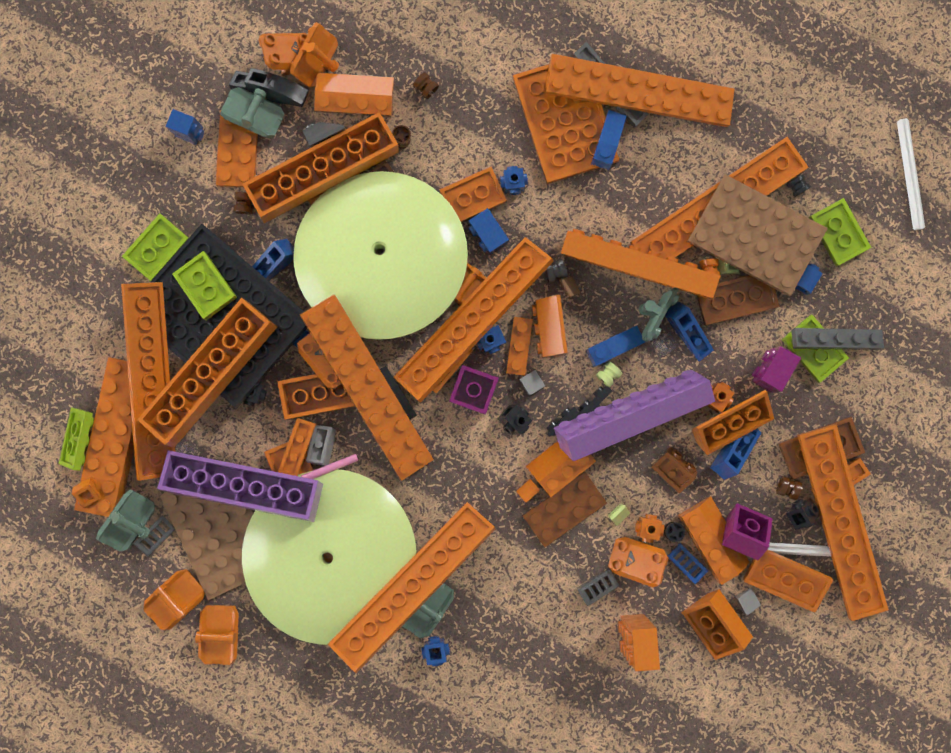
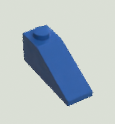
[591,110,626,170]
[252,239,294,281]
[665,301,714,361]
[586,325,645,367]
[710,429,762,480]

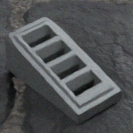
[133,515,175,557]
[577,569,619,606]

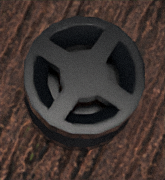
[787,174,811,197]
[664,522,685,542]

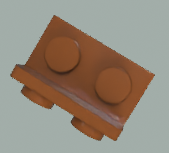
[651,447,697,494]

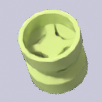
[596,361,623,388]

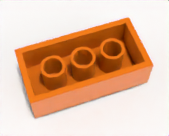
[277,374,355,420]
[618,614,660,672]

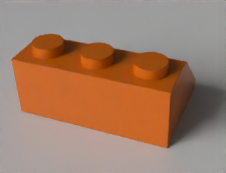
[532,295,568,358]
[526,441,596,497]
[681,589,753,660]

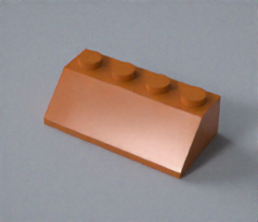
[314,73,394,116]
[692,390,774,455]
[678,496,750,585]

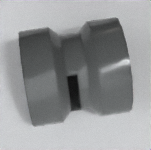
[545,259,568,283]

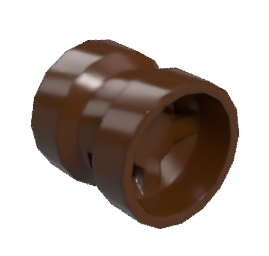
[413,72,439,99]
[392,125,411,149]
[233,192,253,215]
[776,476,802,500]

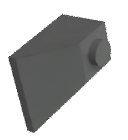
[302,122,345,147]

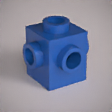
[500,166,528,195]
[477,325,506,354]
[421,636,450,666]

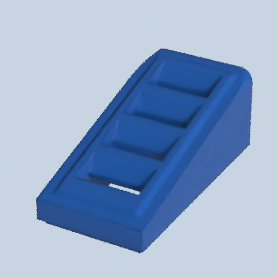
[668,543,708,584]

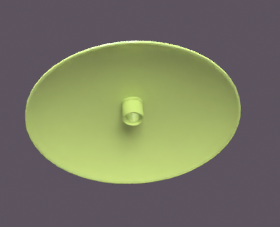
[294,171,468,340]
[242,469,417,645]

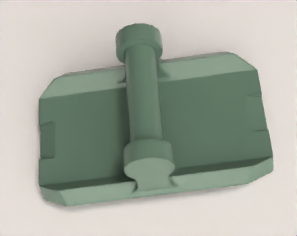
[220,87,285,138]
[639,288,680,342]
[96,489,155,551]
[402,583,454,638]

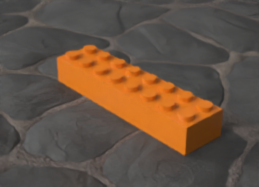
[242,112,399,224]
[561,228,721,299]
[137,298,277,447]
[74,357,134,517]

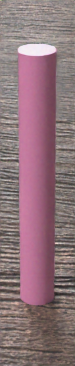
[301,454,358,479]

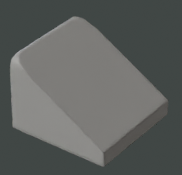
[519,370,545,396]
[734,588,761,616]

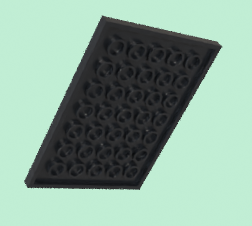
[150,224,307,409]

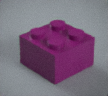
[752,346,801,393]
[449,365,499,415]
[722,503,773,560]

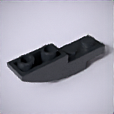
[229,68,309,107]
[546,386,612,437]

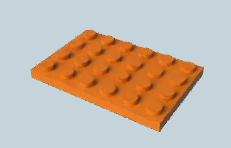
[513,64,619,184]

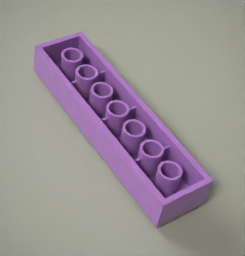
[554,370,715,461]
[157,450,323,522]

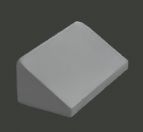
[306,425,336,466]

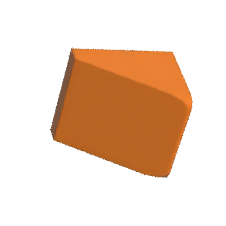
[72,478,101,508]
[516,479,540,502]

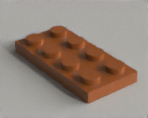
[696,275,780,326]
[778,417,865,479]
[522,472,607,547]

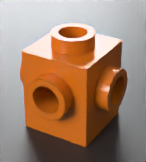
[706,382,734,413]
[635,514,664,543]

